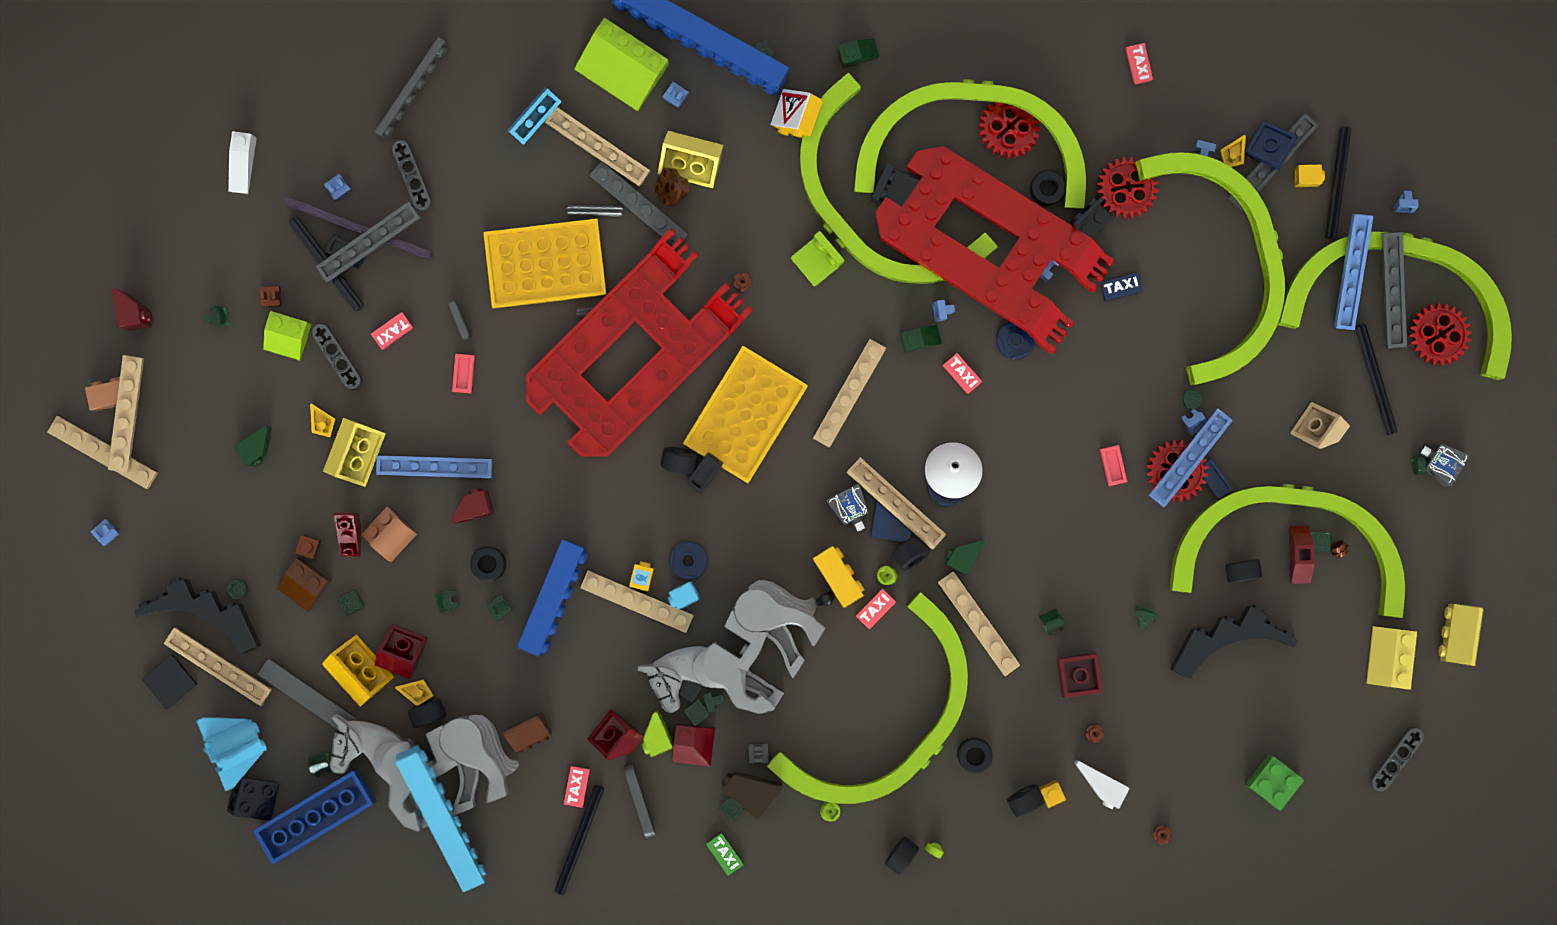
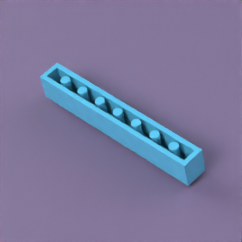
[396,745,486,892]

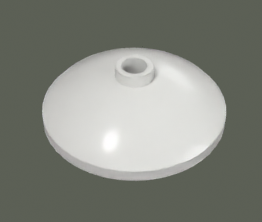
[925,442,982,498]

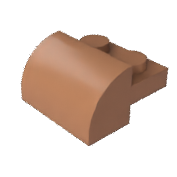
[361,506,417,562]

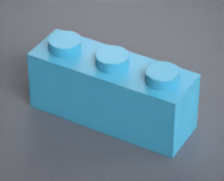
[507,88,562,145]
[668,581,701,610]

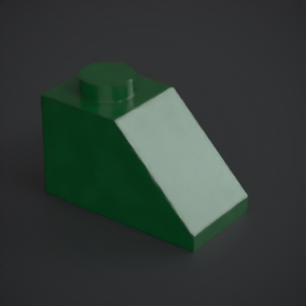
[838,39,879,68]
[900,325,942,353]
[234,425,272,467]
[944,540,985,575]

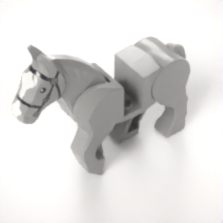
[638,580,825,714]
[330,714,519,831]

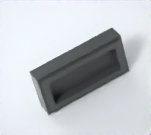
[448,301,472,341]

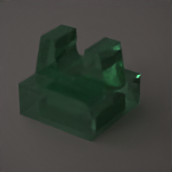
[203,306,229,327]
[435,590,460,613]
[485,594,512,621]
[1135,605,1158,629]
[1039,609,1064,635]
[703,691,724,713]
[308,751,332,777]

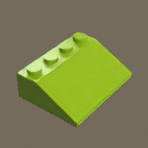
[574,18,669,111]

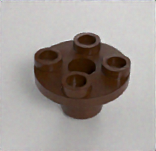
[654,168,690,206]

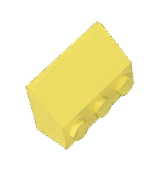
[658,131,723,188]
[323,418,386,487]
[1439,603,1483,666]
[1366,626,1417,690]

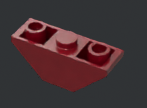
[334,513,361,557]
[1289,526,1315,584]

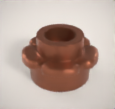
[733,272,752,291]
[1330,540,1349,558]
[1085,724,1104,743]
[1153,825,1171,845]

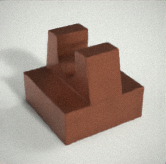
[260,286,281,307]

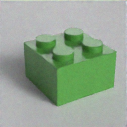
[1245,754,1304,811]

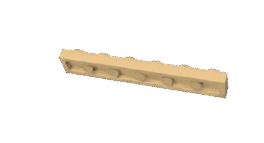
[545,107,650,187]
[813,339,886,448]
[108,355,144,472]
[47,416,158,489]
[846,457,946,550]
[580,570,694,633]
[937,571,1020,676]
[164,627,273,706]

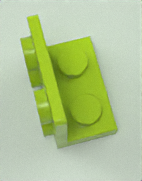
[791,231,844,287]

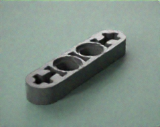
[392,140,432,211]
[312,324,362,390]
[1370,727,1424,792]
[624,764,656,838]

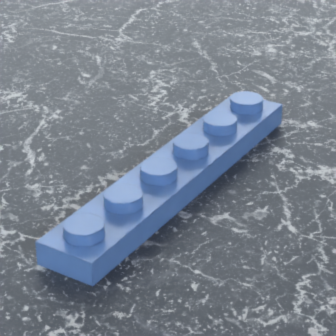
[1334,213,1373,330]
[1149,408,1233,507]
[376,456,493,478]

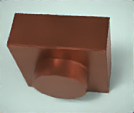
[295,535,320,559]

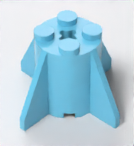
[196,717,267,791]

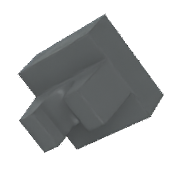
[749,743,768,764]

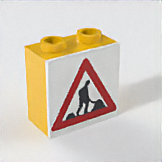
[771,89,823,138]

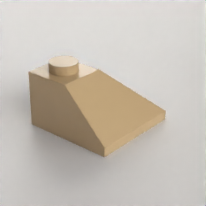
[1290,402,1350,449]

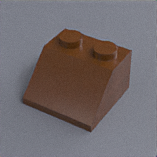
[278,558,332,612]
[503,713,552,753]

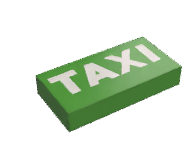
[706,833,744,876]

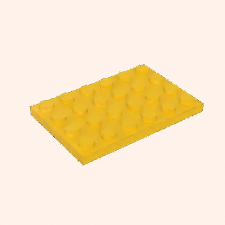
[483,219,607,309]
[683,346,808,483]

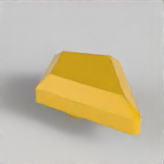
[1220,135,1246,167]
[310,404,336,438]
[395,679,434,706]

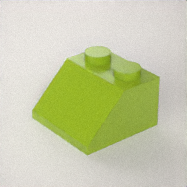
[263,311,312,361]
[642,709,674,757]

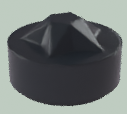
[816,591,836,606]

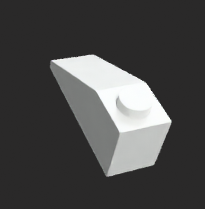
[229,131,257,194]
[1074,759,1130,809]

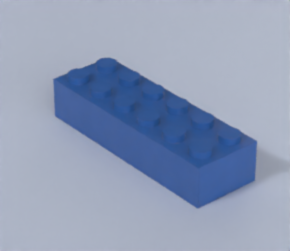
[517,539,588,656]
[253,768,377,865]

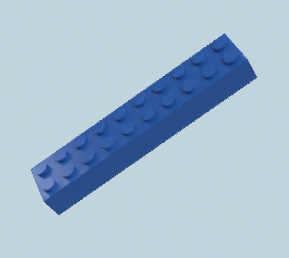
[611,0,789,95]

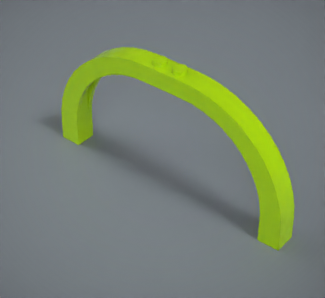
[800,73,998,284]
[854,79,1086,209]
[1135,153,1285,385]
[1278,232,1512,380]
[1169,484,1405,618]
[767,592,968,804]

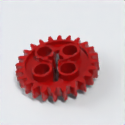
[978,102,1040,159]
[1096,157,1159,219]
[1407,303,1472,366]
[1145,440,1209,502]

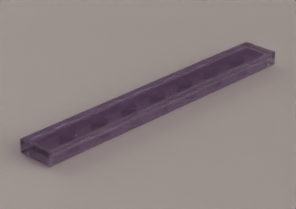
[285,197,433,260]

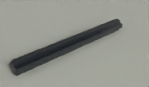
[1325,126,1351,239]
[288,216,364,311]
[1355,324,1397,435]
[554,785,604,895]

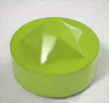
[877,566,897,585]
[820,802,840,822]
[924,842,944,858]

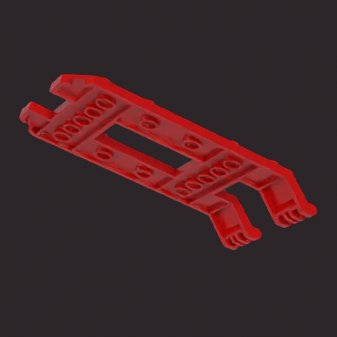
[875,146,1115,354]
[526,228,754,457]

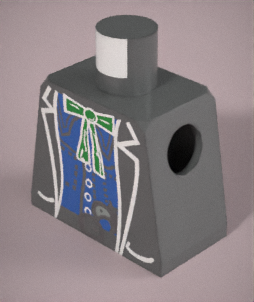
[1418,444,1470,487]
[826,484,868,532]

